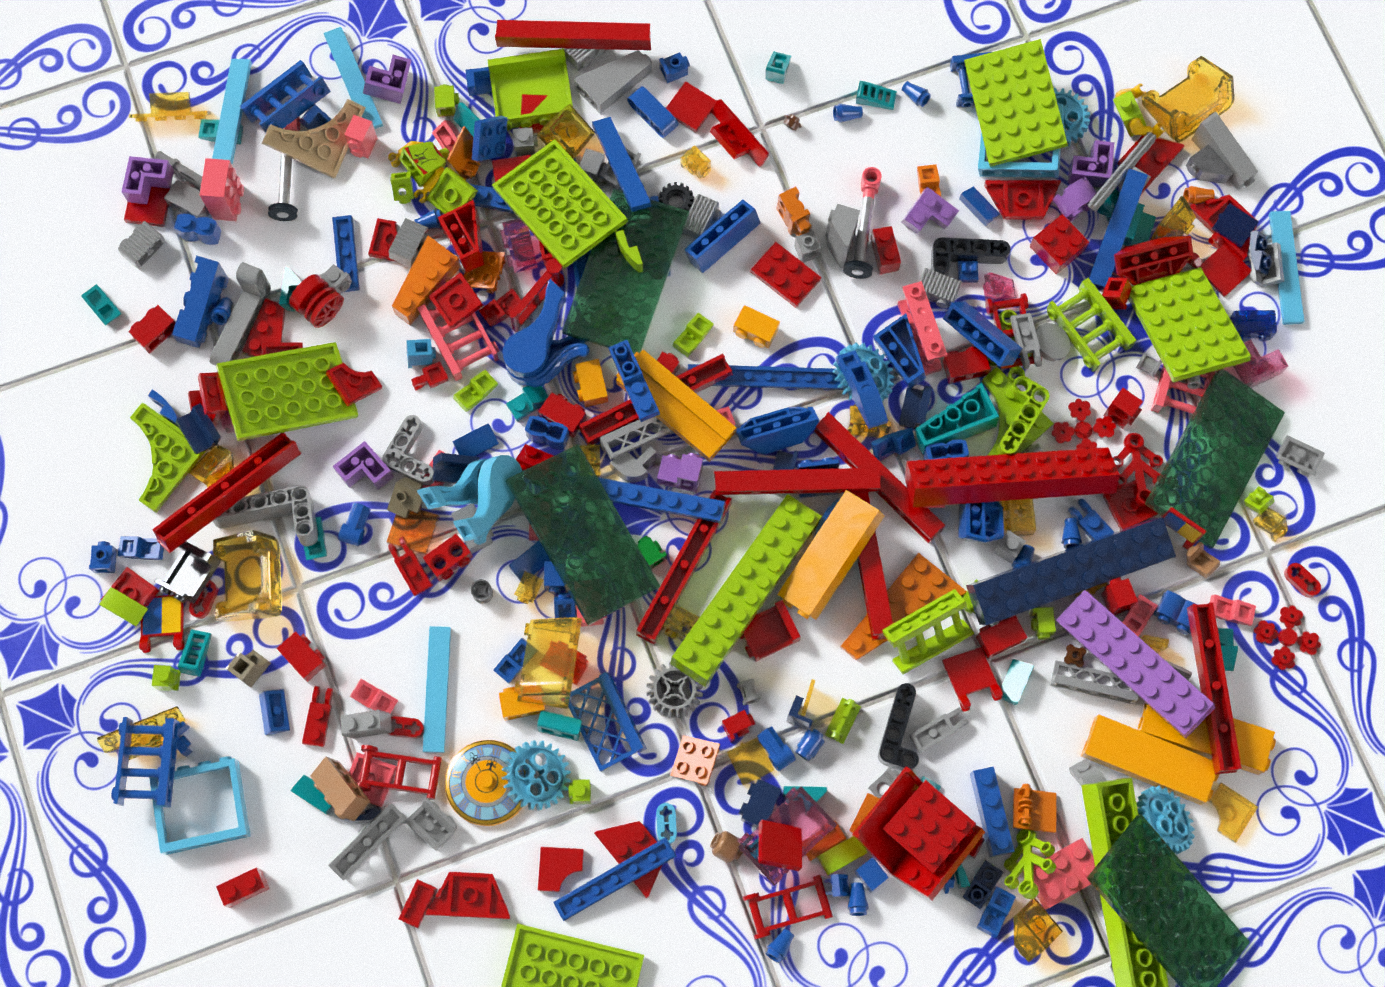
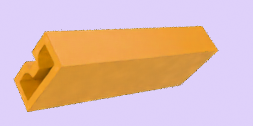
[616,349,737,462]
[777,490,885,620]
[1137,703,1276,775]
[1081,714,1220,805]

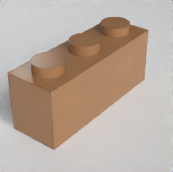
[310,756,370,821]

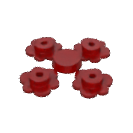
[1051,398,1116,449]
[1254,605,1321,670]

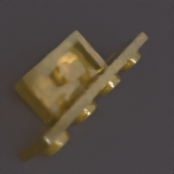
[129,92,211,122]
[97,706,185,760]

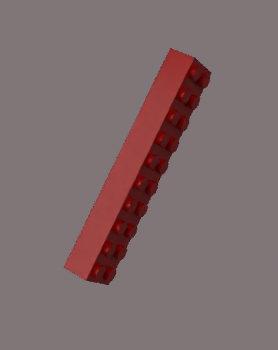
[905,447,1120,507]

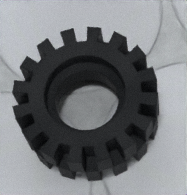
[658,182,694,221]

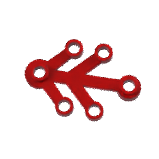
[1113,433,1167,507]

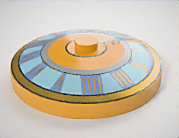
[445,740,526,826]

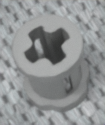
[1136,352,1162,377]
[737,679,761,705]

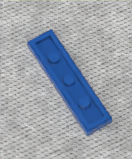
[332,215,360,293]

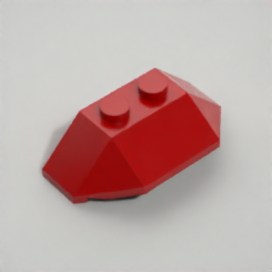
[1114,236,1194,285]

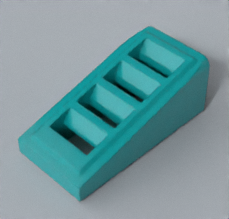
[855,80,897,110]
[178,629,212,677]

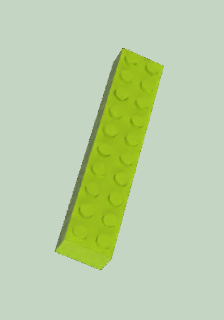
[670,494,822,687]
[1081,778,1169,987]

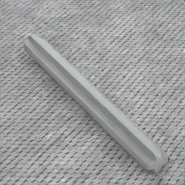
[1088,132,1156,211]

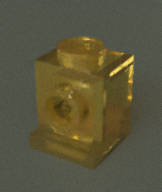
[680,145,711,179]

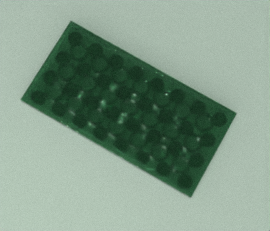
[562,189,689,354]
[1145,369,1285,549]
[506,444,660,626]
[1087,815,1250,987]

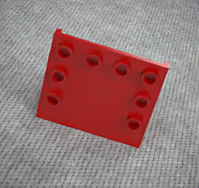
[852,767,985,901]

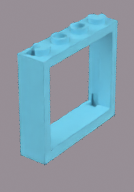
[978,103,1064,178]
[149,756,251,855]

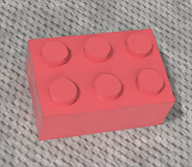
[199,158,244,221]
[1022,838,1098,910]

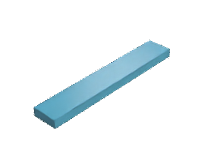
[323,27,383,129]
[212,59,252,164]
[1269,211,1305,325]
[423,626,451,753]

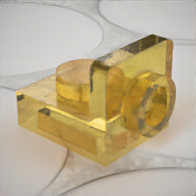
[579,445,601,477]
[1253,507,1288,542]
[514,571,544,605]
[1140,635,1169,653]

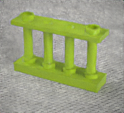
[1046,278,1136,372]
[882,589,974,675]

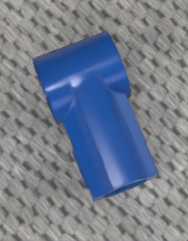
[338,503,371,547]
[757,726,796,772]

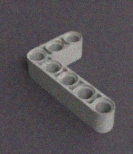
[209,262,271,366]
[213,485,318,546]

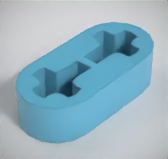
[656,803,677,844]

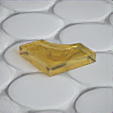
[1209,782,1258,843]

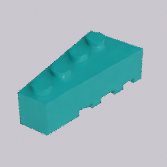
[914,382,999,455]

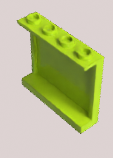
[487,48,575,131]

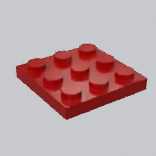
[883,780,976,874]

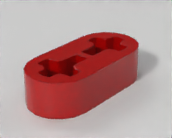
[1284,563,1321,598]
[189,580,218,619]
[387,716,424,739]

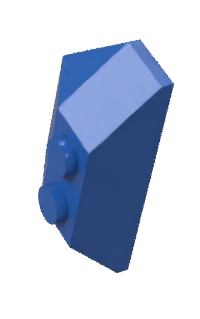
[736,407,819,455]
[959,501,1004,543]

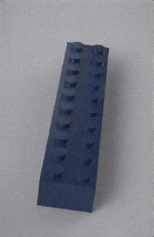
[966,517,1176,625]

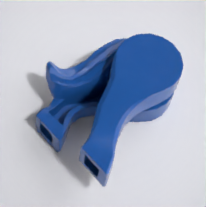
[502,279,595,388]

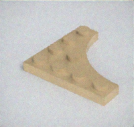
[261,99,366,179]

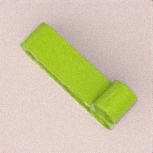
[997,376,1050,455]

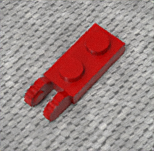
[388,536,434,596]
[302,686,333,748]

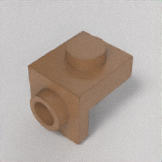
[1186,542,1220,579]

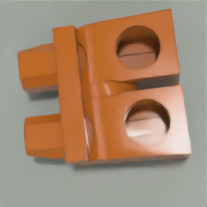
[776,186,812,236]

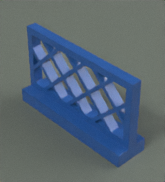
[563,672,647,772]

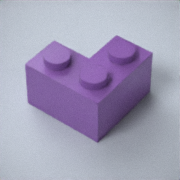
[363,54,412,104]
[1068,140,1115,187]
[121,156,174,204]
[901,187,960,234]
[332,441,394,490]
[657,453,703,493]

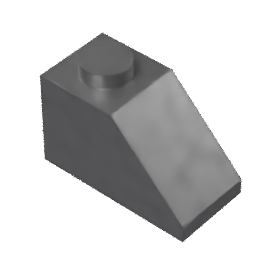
[1185,145,1234,184]

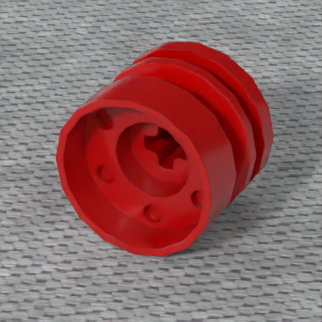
[289,274,344,328]

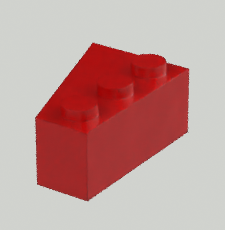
[438,200,484,273]

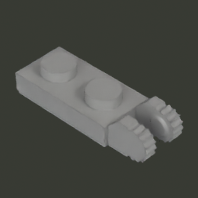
[1010,313,1042,369]
[909,707,969,754]

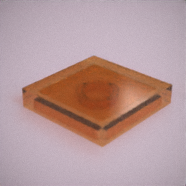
[386,510,440,555]

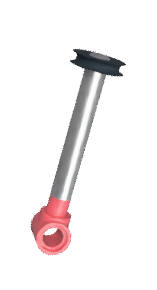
[268,116,301,221]
[843,167,882,279]

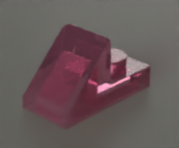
[983,272,1017,302]

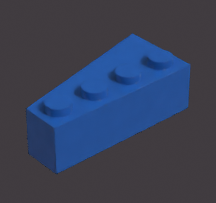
[172,255,228,349]

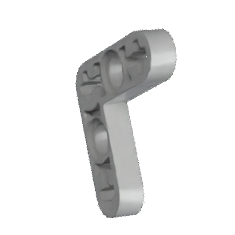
[382,415,434,485]

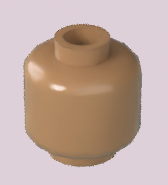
[710,831,743,863]

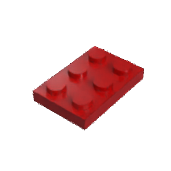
[750,242,822,308]

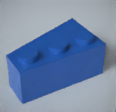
[873,313,926,389]

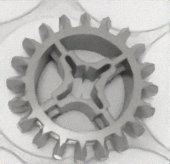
[646,662,703,719]

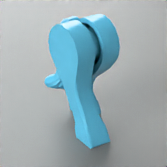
[417,455,524,545]

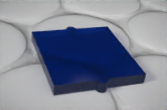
[1212,203,1259,248]

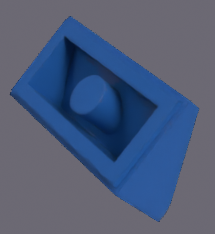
[959,186,1000,227]
[452,423,499,456]
[509,539,555,584]
[259,689,290,735]

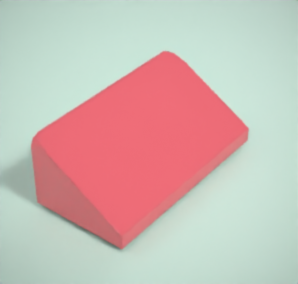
[432,120,460,152]

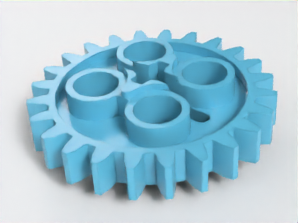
[1054,88,1090,147]
[833,342,895,401]
[502,740,571,811]
[1136,786,1195,855]

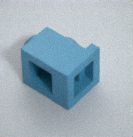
[406,339,436,368]

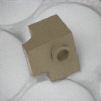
[387,477,423,518]
[225,649,271,688]

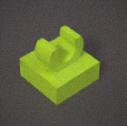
[1244,486,1275,515]

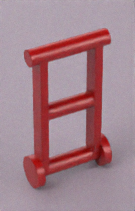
[509,258,564,332]
[985,293,1042,369]
[356,745,442,800]
[742,875,833,940]

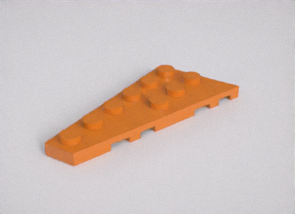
[840,553,967,660]

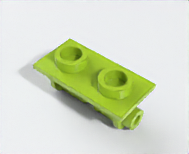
[824,697,861,744]

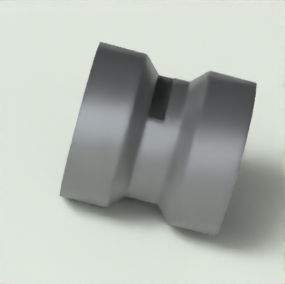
[471,579,493,604]

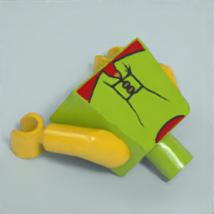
[1113,83,1165,138]
[388,141,450,203]

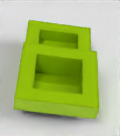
[616,230,643,272]
[672,312,714,357]
[453,369,498,412]
[99,587,148,627]
[817,836,867,876]

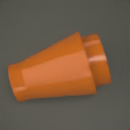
[1183,186,1215,205]

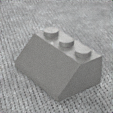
[825,203,860,269]

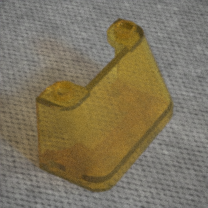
[1141,55,1235,143]
[213,530,282,622]
[514,617,582,709]

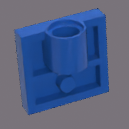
[472,116,508,162]

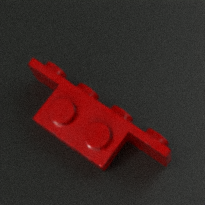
[710,99,769,167]

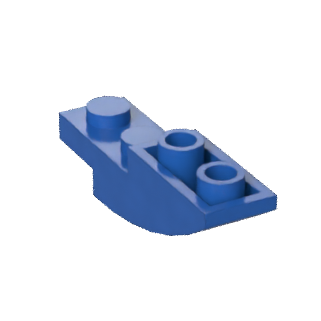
[608,340,660,422]
[836,350,888,429]

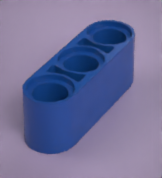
[627,86,679,138]

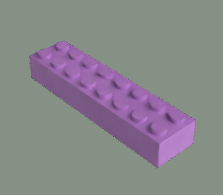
[1056,590,1215,739]

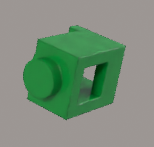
[636,536,667,570]

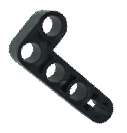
[930,237,1011,276]
[877,683,919,771]

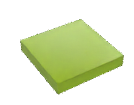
[426,167,478,214]

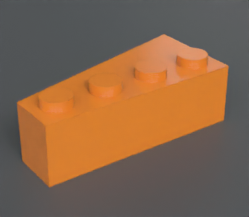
[392,236,461,325]

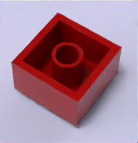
[1029,214,1089,275]

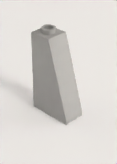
[574,50,652,114]
[1191,111,1258,190]

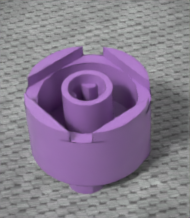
[1053,177,1097,222]

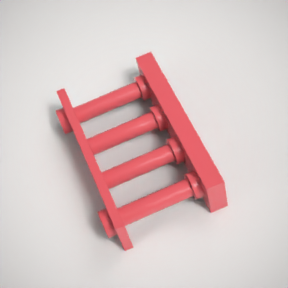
[897,281,948,375]
[418,304,500,381]
[1151,365,1216,425]

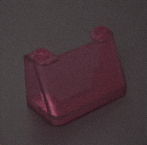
[737,786,837,887]

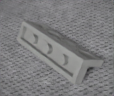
[600,417,673,460]
[1050,660,1138,704]
[328,802,406,881]

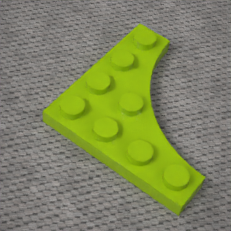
[982,367,1054,455]
[130,402,207,513]

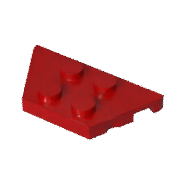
[1117,135,1185,195]
[984,180,1061,220]
[1188,194,1258,261]
[594,821,662,898]
[426,872,510,919]

